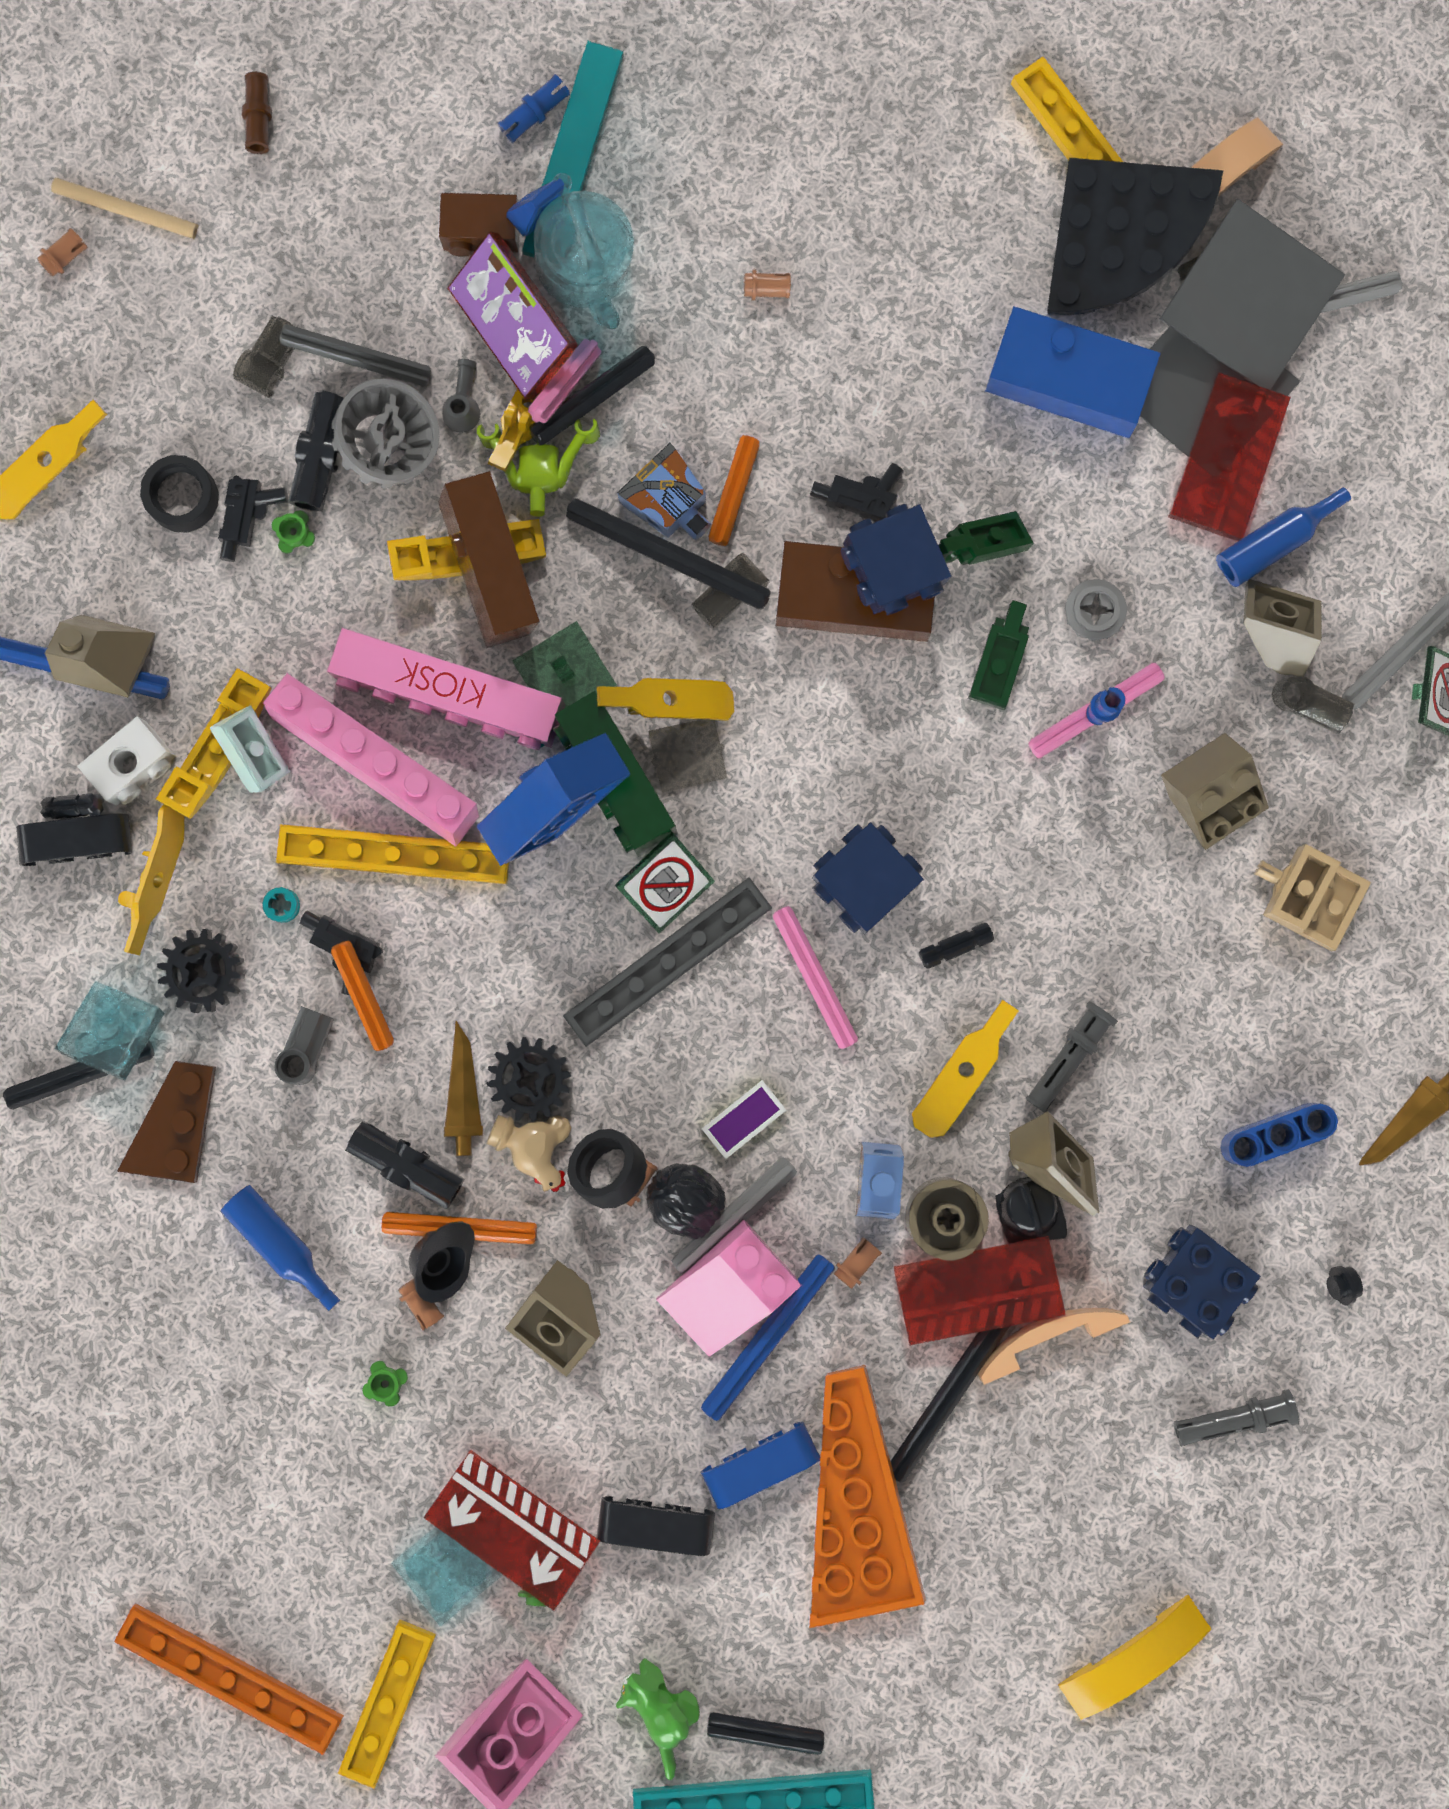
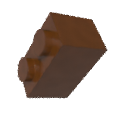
[439,193,520,257]

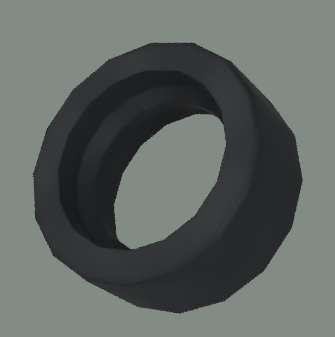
[140,455,219,533]
[567,1129,647,1209]

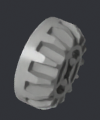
[331,379,440,488]

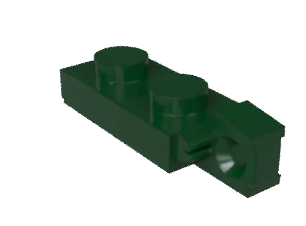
[938,511,1034,565]
[968,600,1029,710]

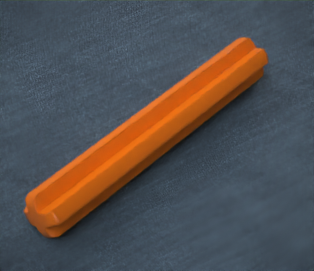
[381,1212,537,1245]

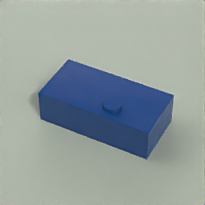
[985,306,1161,438]
[477,733,630,866]

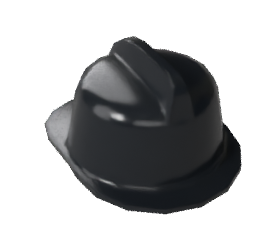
[995,1177,1067,1245]
[408,1221,474,1303]

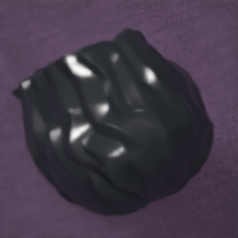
[646,1163,726,1239]

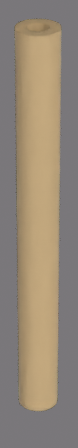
[51,178,199,239]

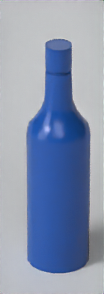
[1216,487,1351,587]
[220,1185,340,1311]

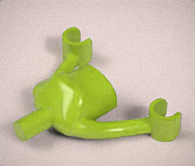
[476,419,600,517]

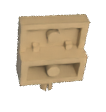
[1254,844,1371,952]

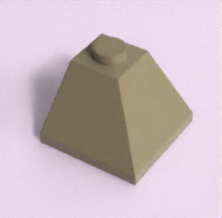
[1243,579,1322,678]
[45,615,155,698]
[1008,1111,1099,1216]
[505,1260,601,1377]

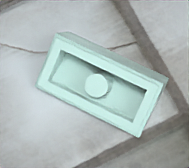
[210,706,290,793]

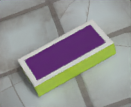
[701,1080,787,1159]

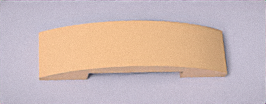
[1191,117,1283,197]
[978,1308,1130,1385]

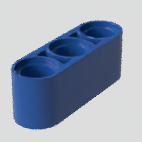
[1220,1103,1338,1167]
[700,1421,820,1509]

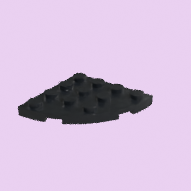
[1047,158,1224,315]

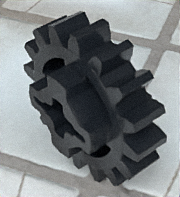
[157,929,245,1013]
[486,1037,573,1122]

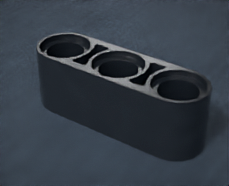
[16,813,132,866]
[596,1496,715,1556]

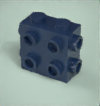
[841,504,952,615]
[812,822,924,935]
[1143,1224,1261,1340]

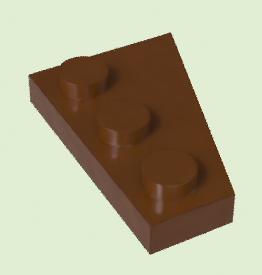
[117,1061,216,1183]

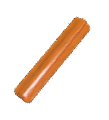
[708,435,760,546]
[331,941,394,1051]

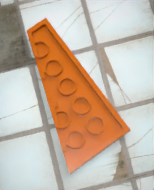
[809,1364,926,1628]

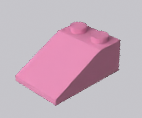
[656,1219,801,1357]
[435,1659,583,1809]

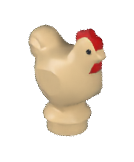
[486,1115,571,1192]

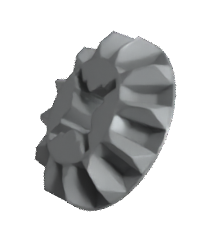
[1064,579,1127,641]

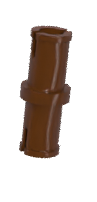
[241,71,272,154]

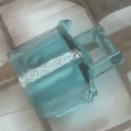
[534,173,634,329]

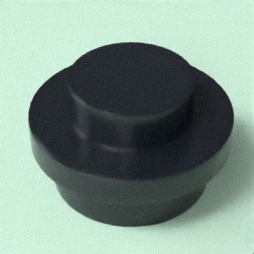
[1326,1266,1363,1306]

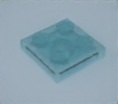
[55,981,165,1081]
[391,1514,504,1626]

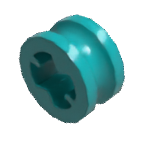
[262,887,300,923]

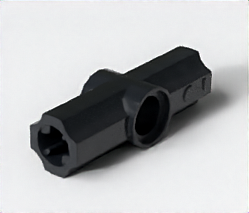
[289,391,344,512]
[345,1121,465,1209]

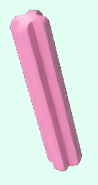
[528,339,601,423]

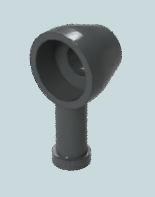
[442,359,480,433]

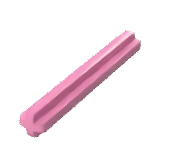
[1028,663,1165,758]
[773,906,858,1049]

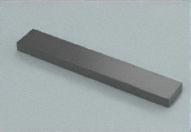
[563,877,772,1047]

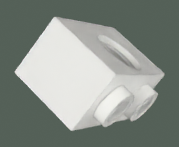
[77,716,176,806]

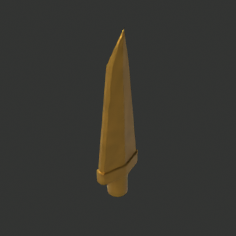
[444,1021,483,1156]
[1359,1072,1449,1166]

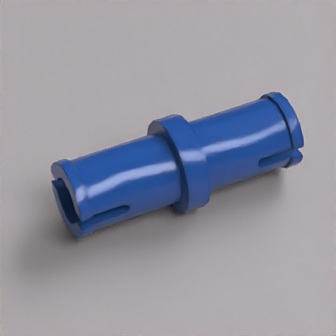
[497,74,570,143]
[1086,687,1126,725]

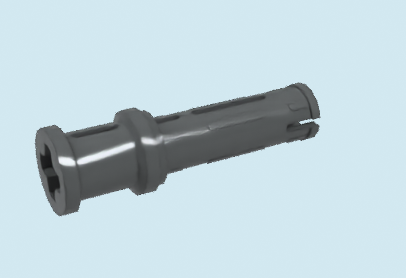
[1025,1001,1118,1113]
[1174,1389,1300,1447]

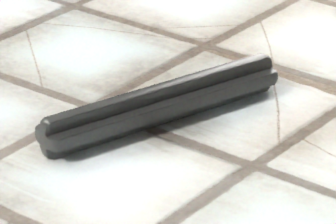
[280,324,431,386]

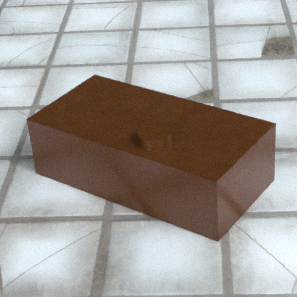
[438,471,540,648]
[776,541,935,642]

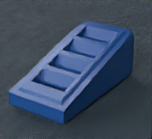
[506,178,565,237]

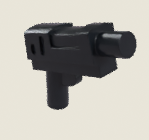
[810,463,904,522]
[218,475,288,562]
[299,911,383,995]

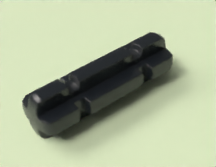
[40,793,104,819]
[919,923,994,969]

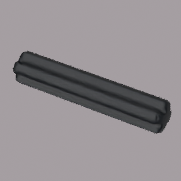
[707,1712,825,1755]

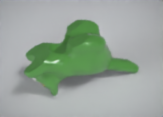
[616,1658,700,1780]

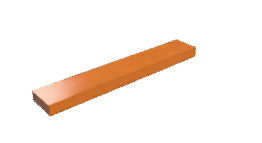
[114,1603,344,1755]

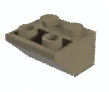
[1161,733,1269,850]

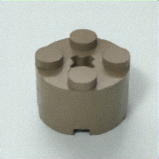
[905,1177,989,1260]

